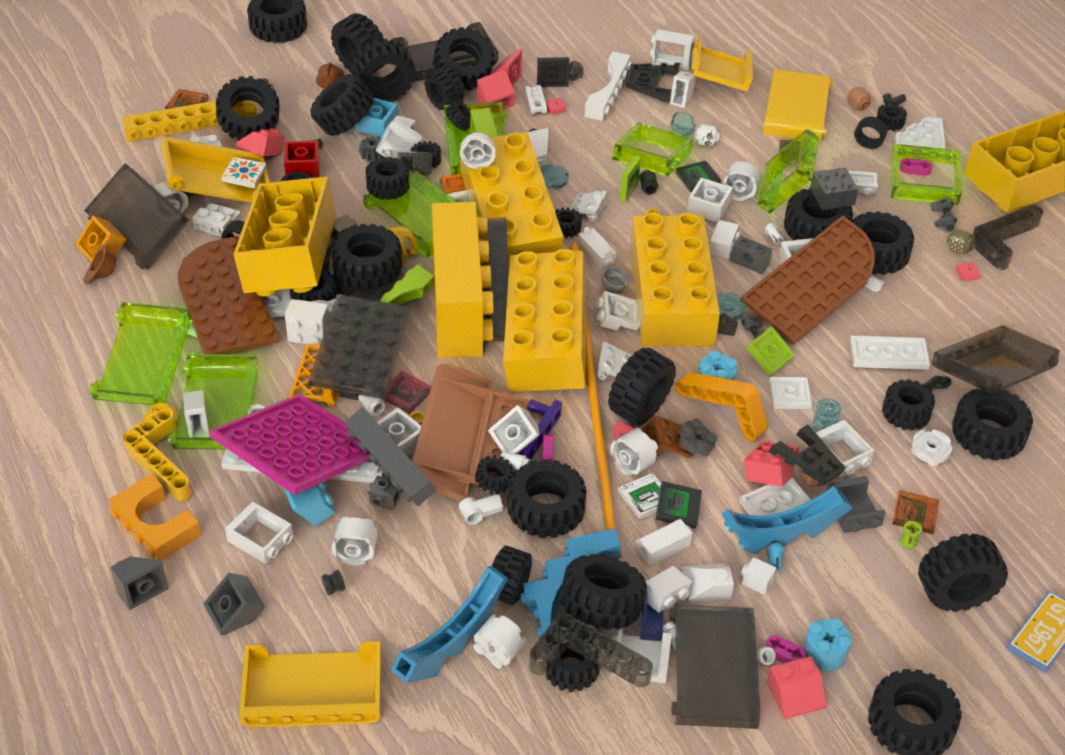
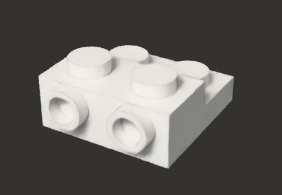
[192,203,241,237]
[595,291,640,331]

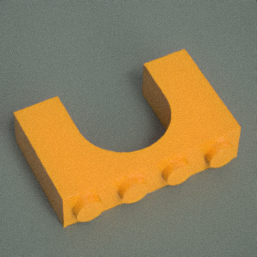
[109,474,201,560]

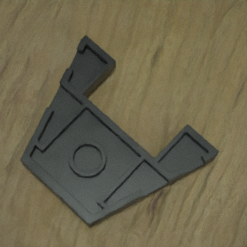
[626,62,680,103]
[769,424,846,485]

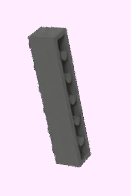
[344,407,437,506]

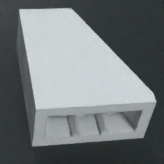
[528,128,549,169]
[183,390,210,440]

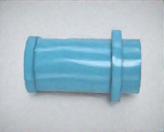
[768,543,785,571]

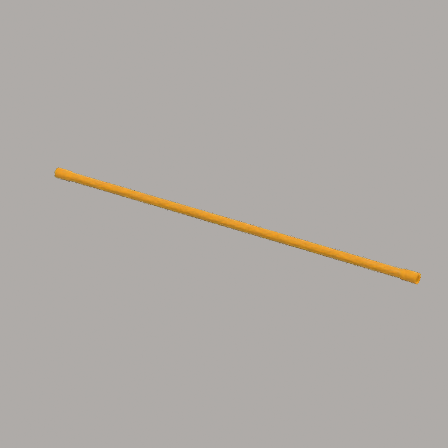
[569,243,621,561]

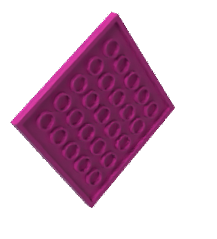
[210,394,371,495]

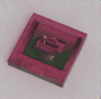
[379,371,431,414]

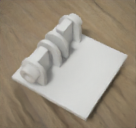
[570,190,607,222]
[597,341,633,380]

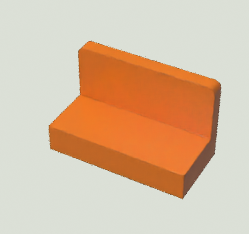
[439,174,466,194]

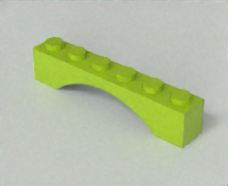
[345,264,434,358]

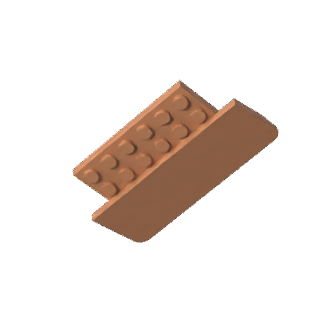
[412,364,528,502]

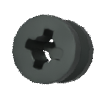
[322,570,345,596]

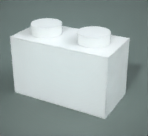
[709,220,741,259]
[644,566,692,613]

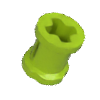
[900,521,922,549]

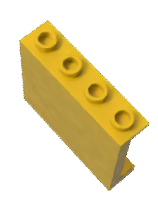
[691,36,753,92]

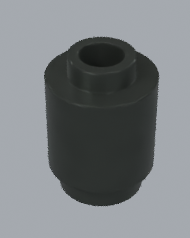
[639,170,658,195]

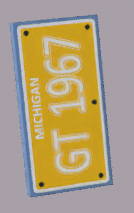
[1006,590,1065,673]

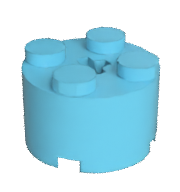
[698,351,737,380]
[803,618,852,671]

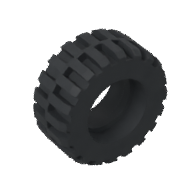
[247,0,307,43]
[331,13,385,74]
[433,27,495,90]
[352,39,416,102]
[310,74,374,136]
[216,76,280,141]
[784,188,853,240]
[851,211,914,275]
[331,224,402,290]
[608,348,676,425]
[952,387,1033,461]
[507,459,587,538]
[918,533,1008,612]
[559,554,647,630]
[868,669,962,755]

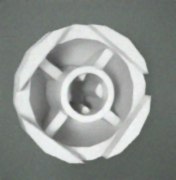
[460,132,495,169]

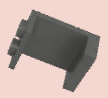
[827,476,886,533]

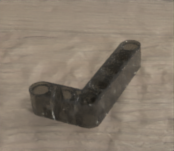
[972,205,1043,270]
[529,614,653,687]

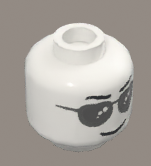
[694,124,720,147]

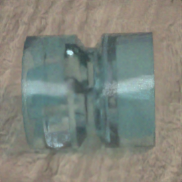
[812,399,842,432]

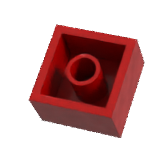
[284,140,320,178]

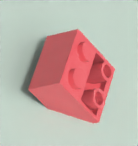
[477,70,515,114]
[744,441,799,487]

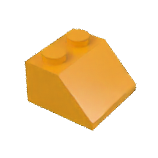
[75,215,126,262]

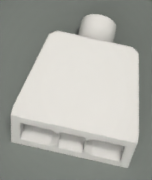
[670,71,696,108]

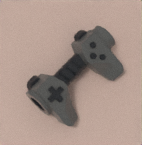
[931,197,957,231]
[740,314,764,340]

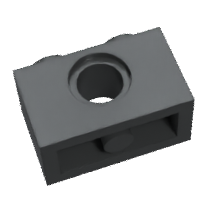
[730,236,772,274]

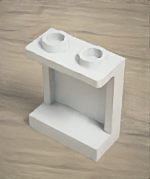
[376,117,422,165]
[609,628,672,683]

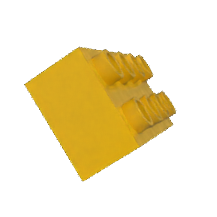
[964,110,1065,213]
[460,131,563,276]
[233,176,336,296]
[432,202,493,358]
[630,212,720,347]
[503,249,587,393]

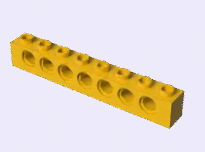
[122,100,257,142]

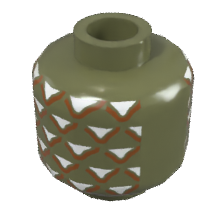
[947,229,975,254]

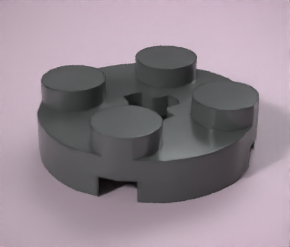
[678,419,717,457]

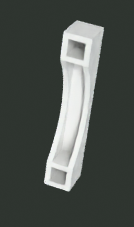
[584,51,632,121]

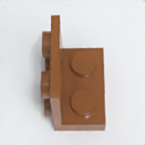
[642,415,693,458]

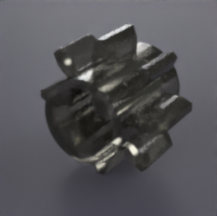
[569,61,584,81]

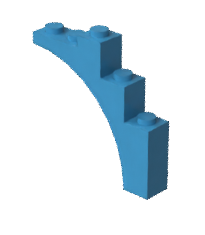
[722,486,852,554]
[521,529,622,647]
[391,566,508,683]

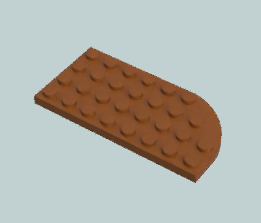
[741,216,875,345]
[178,236,279,359]

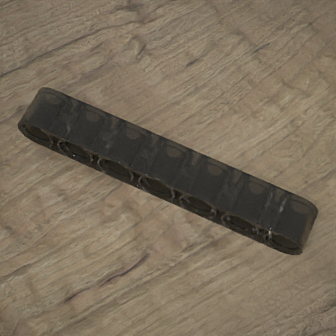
[488,218,509,342]

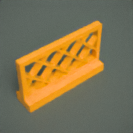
[288,339,352,407]

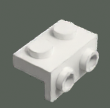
[847,170,878,195]

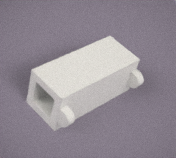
[578,227,616,272]
[635,519,693,566]

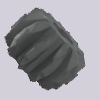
[359,136,384,162]

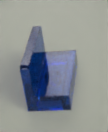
[640,592,663,641]

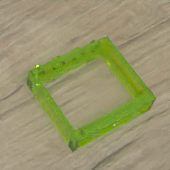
[612,122,694,176]
[757,129,820,214]
[890,144,962,205]

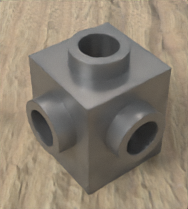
[367,476,401,510]

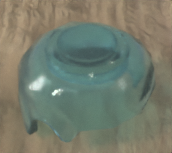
[671,112,696,137]

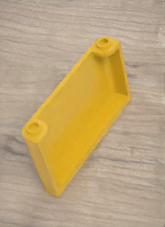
[763,68,833,142]
[161,136,270,203]
[239,640,381,727]

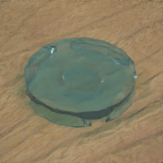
[540,164,569,190]
[717,292,746,322]

